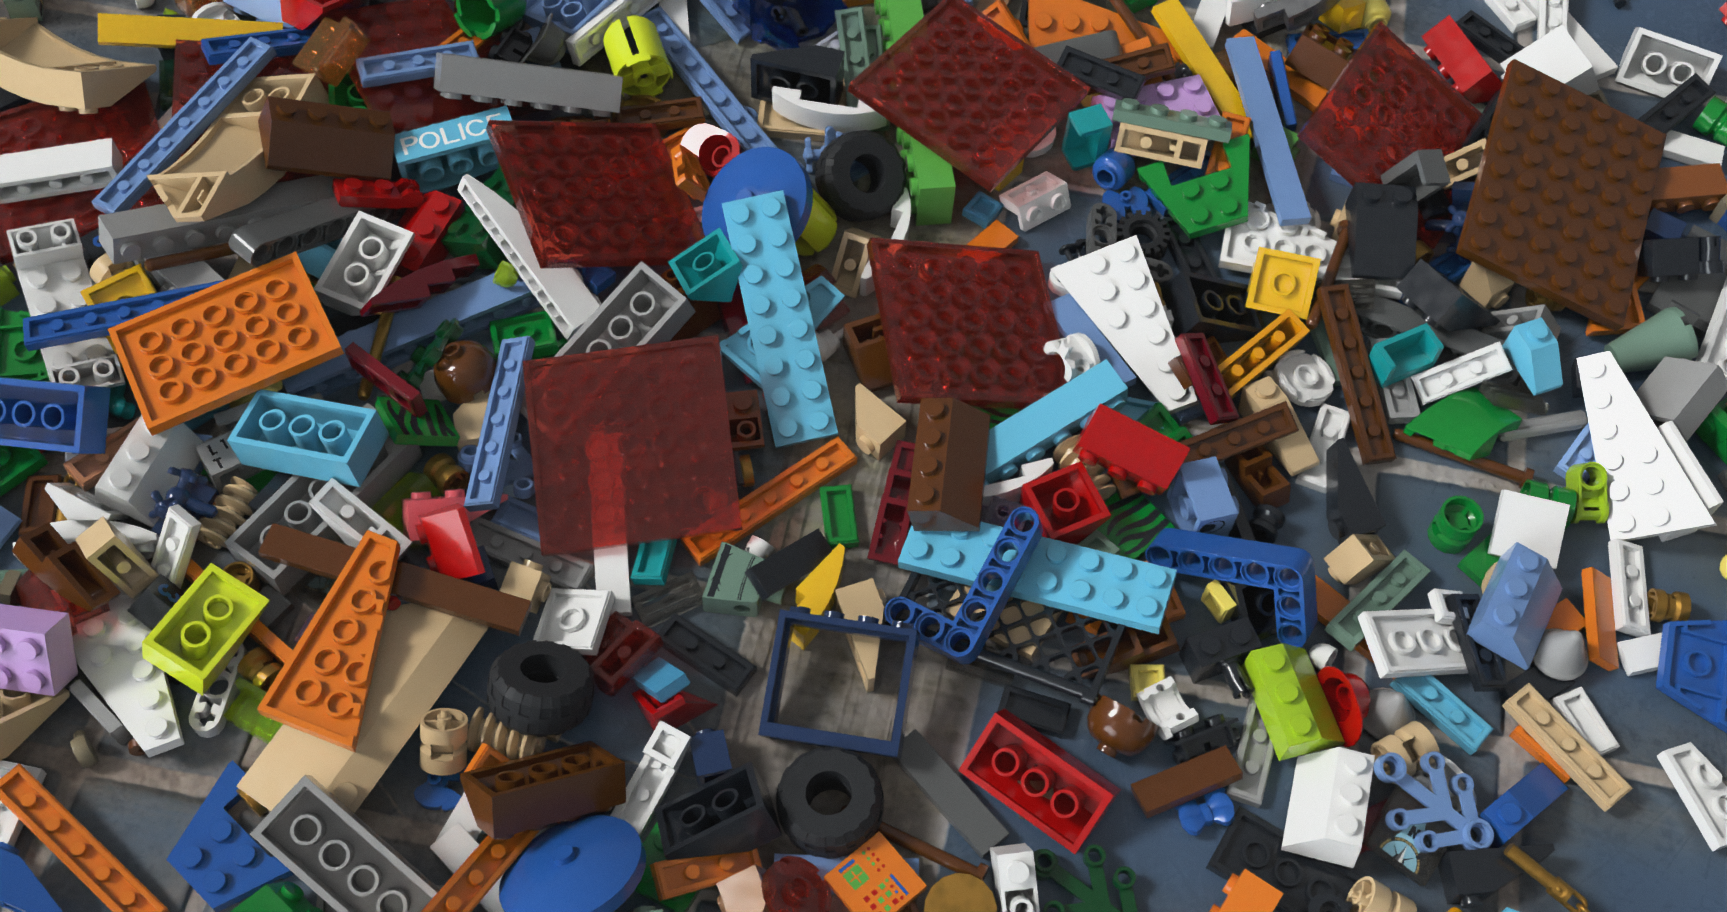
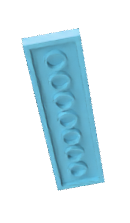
[721,190,838,449]
[897,522,1177,634]

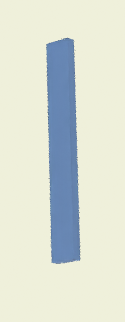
[641,6,777,153]
[91,36,277,214]
[1225,36,1312,226]

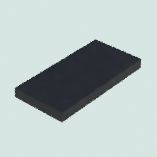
[1206,806,1362,912]

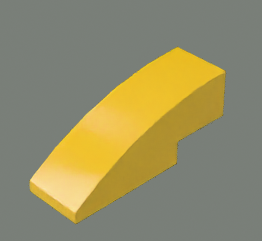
[791,543,845,650]

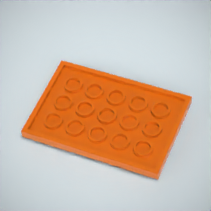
[108,251,344,436]

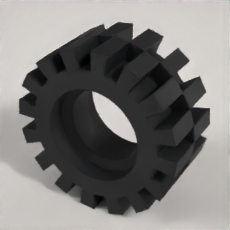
[1117,210,1170,260]

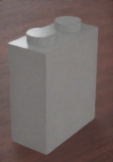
[1636,356,1727,442]

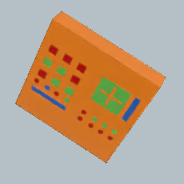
[824,831,927,912]

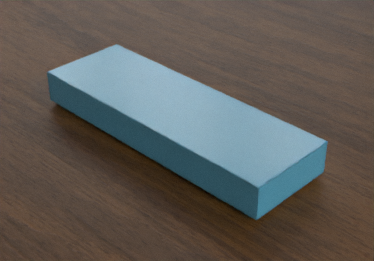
[1390,675,1494,755]

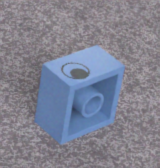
[1167,456,1239,537]

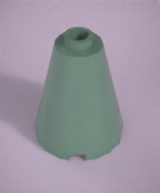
[1604,307,1699,373]

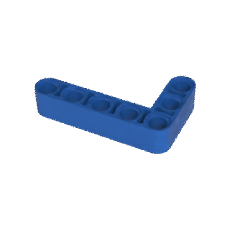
[884,506,1043,664]
[1145,528,1318,648]

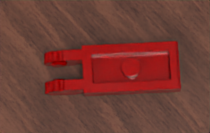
[332,178,425,209]

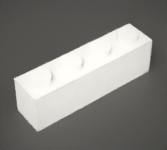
[0,138,123,204]

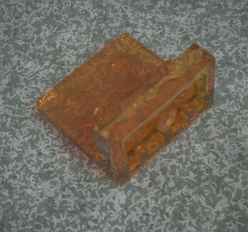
[292,17,370,87]

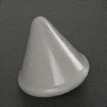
[1533,628,1589,681]
[1363,687,1416,740]

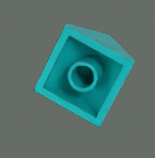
[668,227,743,302]

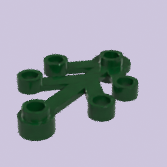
[388,318,464,397]
[1034,844,1138,912]

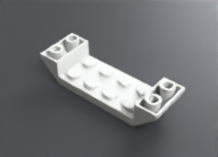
[6,218,125,388]

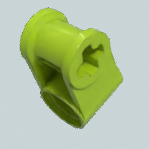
[1565,462,1609,524]

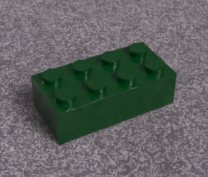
[441,156,567,270]

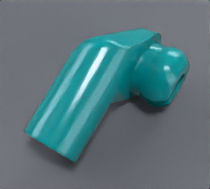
[109,381,136,420]

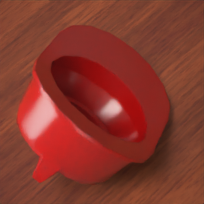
[681,123,742,177]
[1317,666,1371,747]

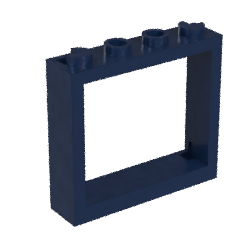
[758,606,921,759]

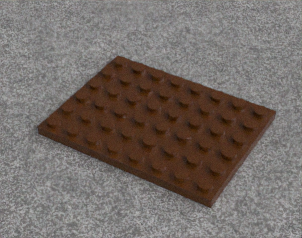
[1456,59,1667,331]

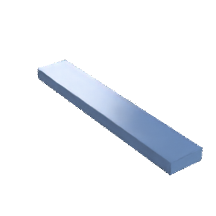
[464,336,535,512]

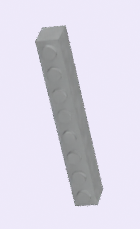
[98,175,346,264]

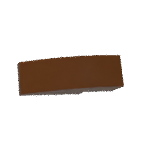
[1210,419,1291,508]
[12,522,121,612]
[1071,615,1180,680]

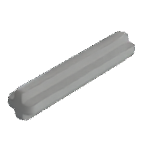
[1498,410,1588,442]

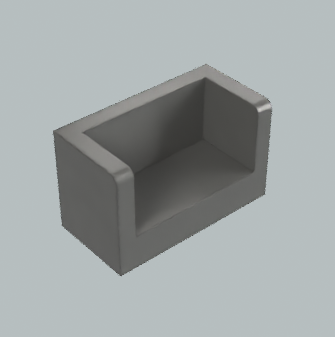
[1380,149,1451,204]

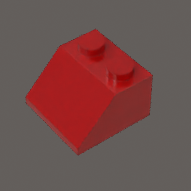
[1020,461,1111,545]
[415,503,485,579]

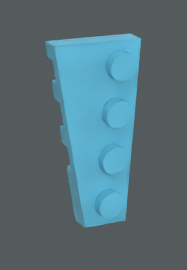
[715,275,845,389]

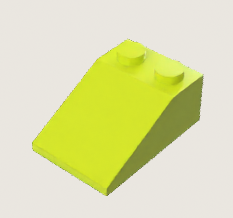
[142,563,270,696]

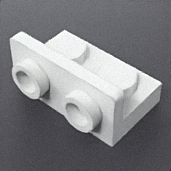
[999,171,1071,232]

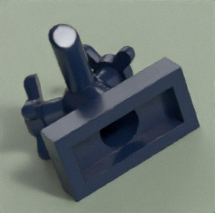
[1424,181,1475,253]
[149,467,219,537]

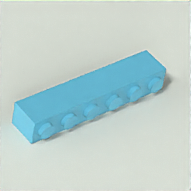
[984,359,1128,486]

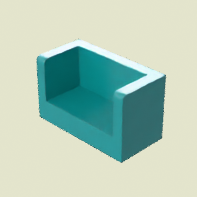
[1061,103,1113,171]
[1369,323,1444,388]

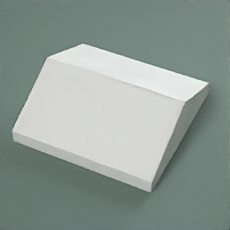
[44,483,129,520]

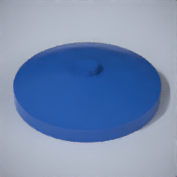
[702,147,813,243]
[499,815,646,912]

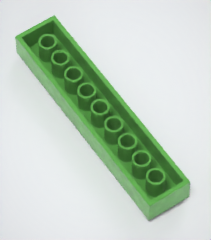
[874,0,956,226]

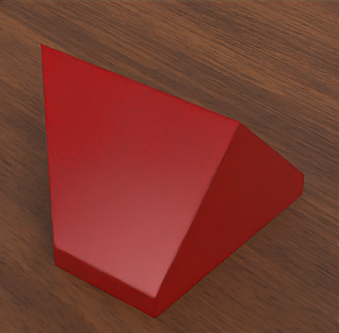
[632,689,718,731]

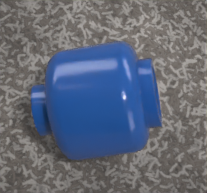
[1092,148,1136,191]

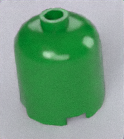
[453,0,527,40]

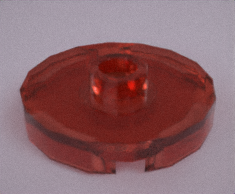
[761,856,832,912]

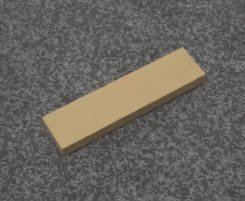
[1502,683,1633,812]

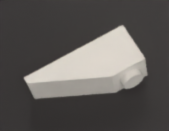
[308,478,412,561]

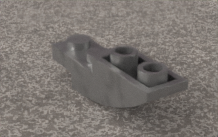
[1254,0,1340,33]

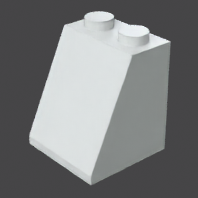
[1500,25,1599,95]

